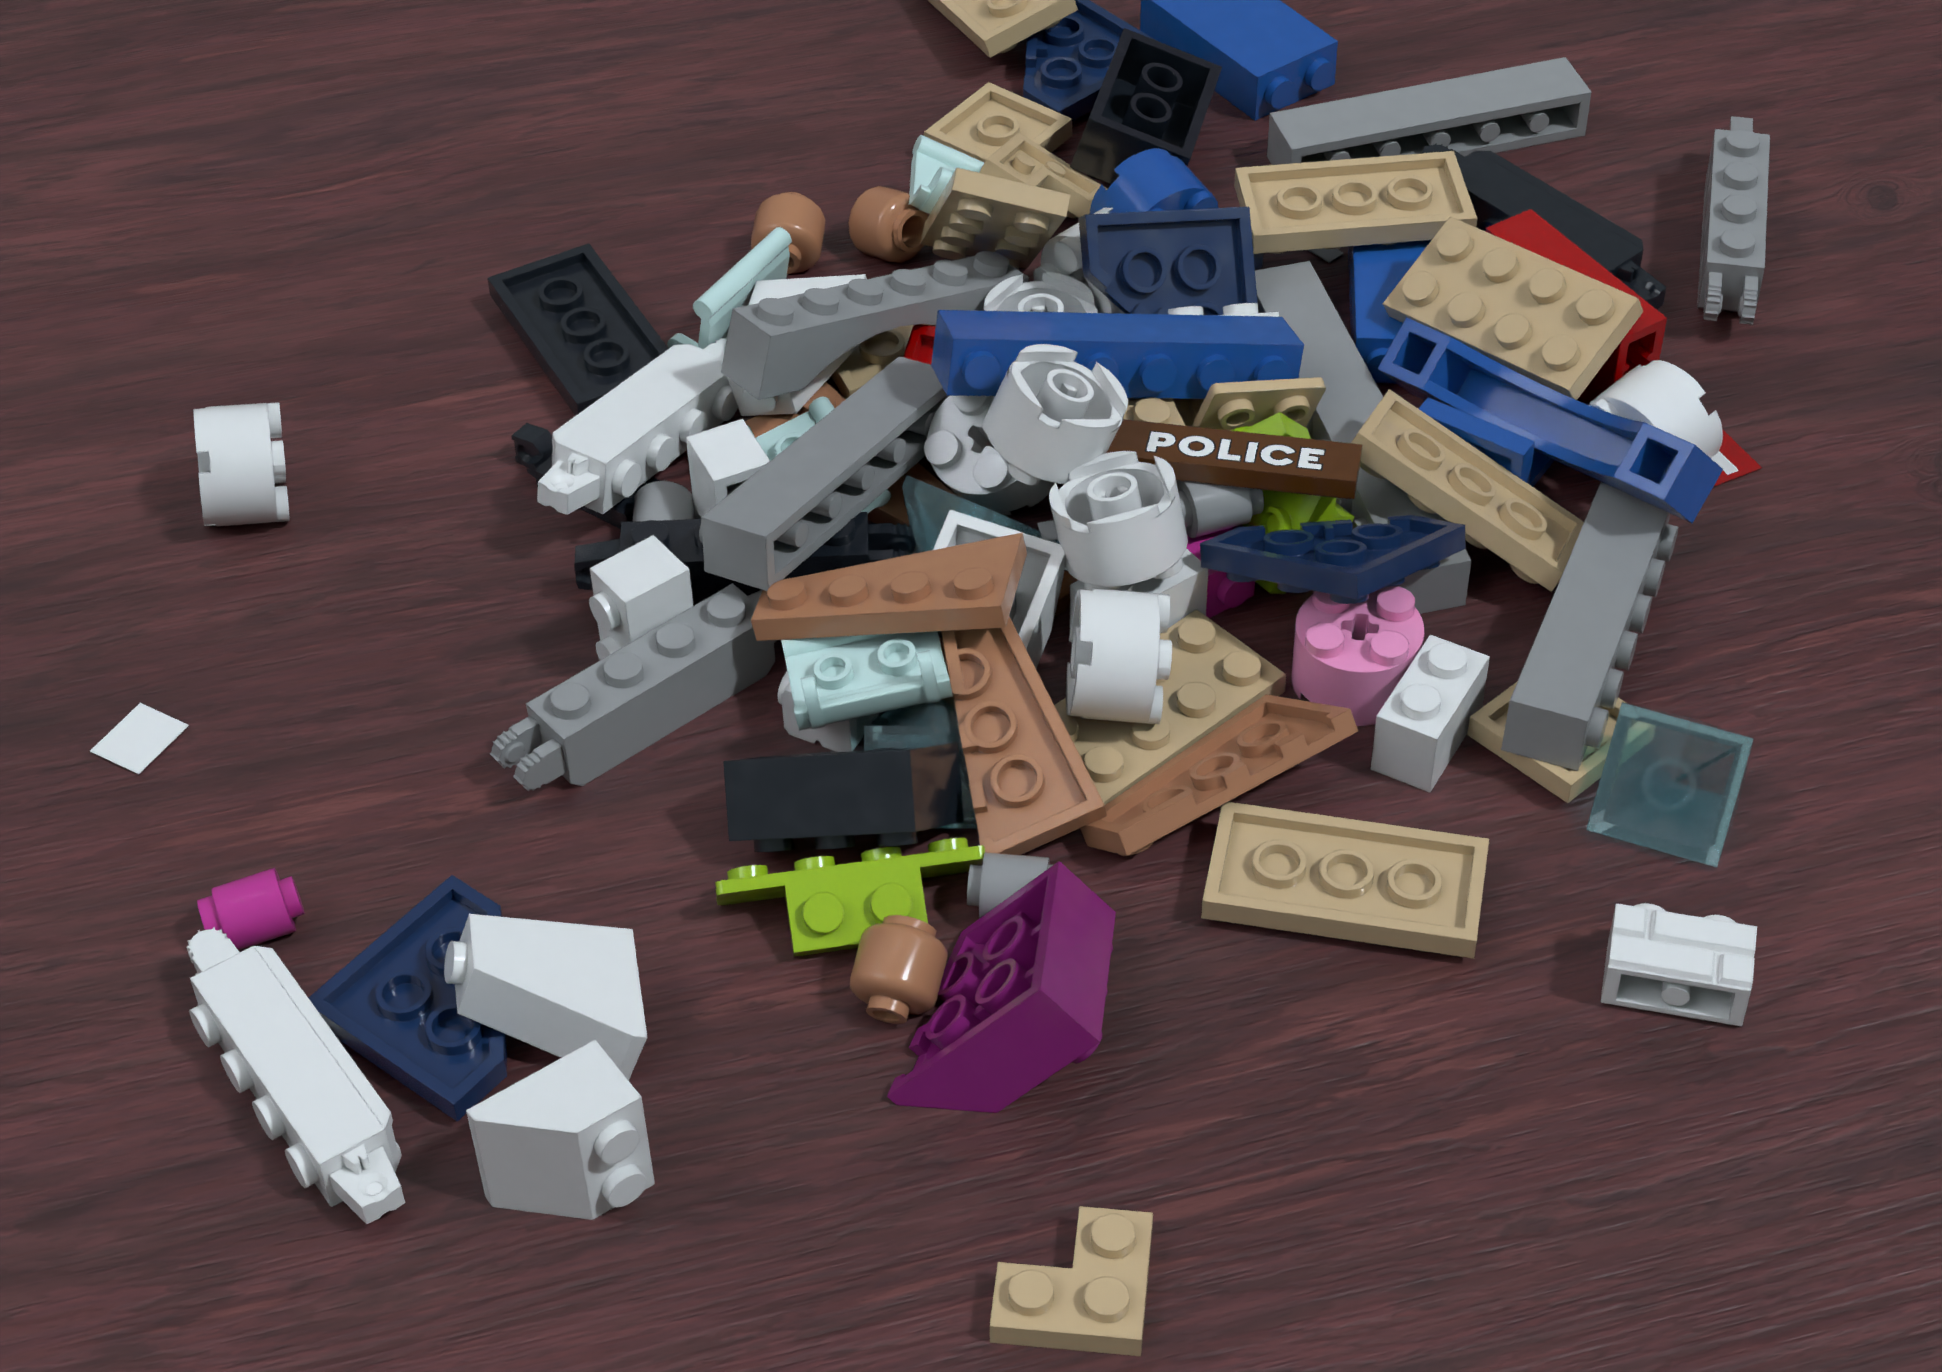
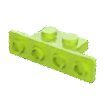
[715,838,985,957]

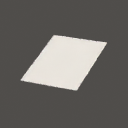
[90,703,189,774]

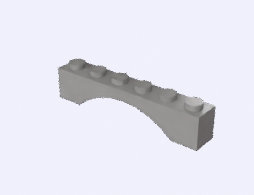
[721,251,1029,400]

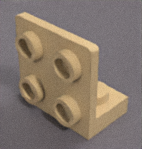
[1172,377,1326,431]

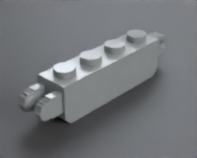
[1697,116,1770,325]
[490,583,777,791]

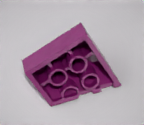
[887,861,1116,1113]

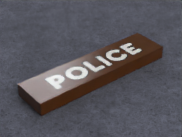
[1107,419,1362,499]

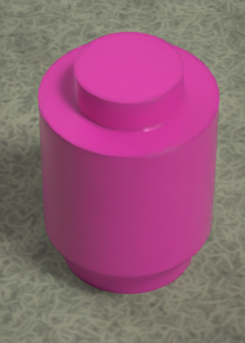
[197,867,305,951]

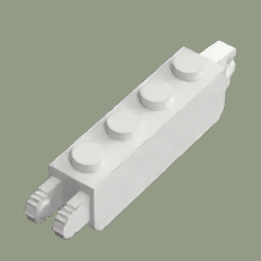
[537,337,738,515]
[186,927,405,1224]

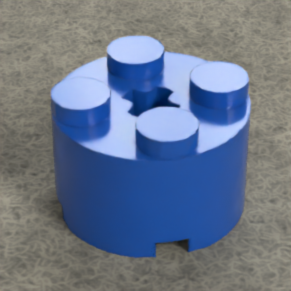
[1090,148,1218,214]

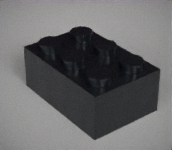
[1070,28,1222,184]

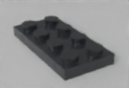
[487,243,669,416]

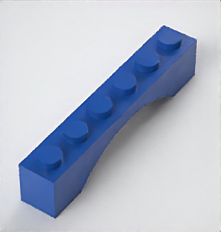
[1378,317,1723,524]

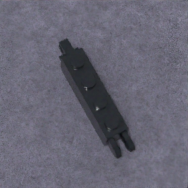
[1420,143,1666,310]
[574,512,918,606]

